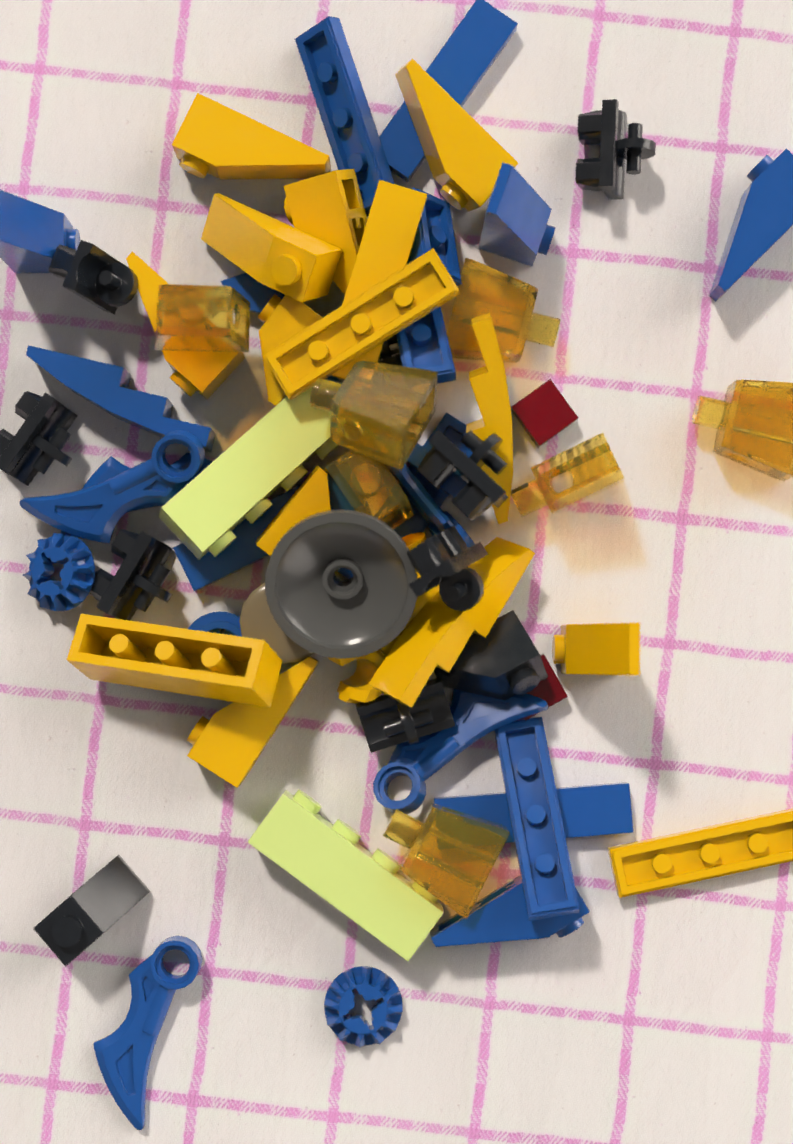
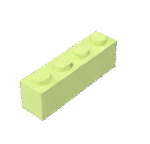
[159,386,347,560]
[248,789,444,961]

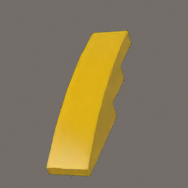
[466,312,513,524]
[368,537,535,708]

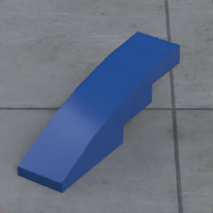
[26,345,216,452]

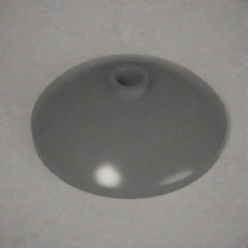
[265,510,418,658]

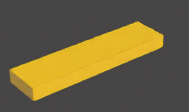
[330,180,427,388]
[263,248,461,400]
[607,808,793,898]

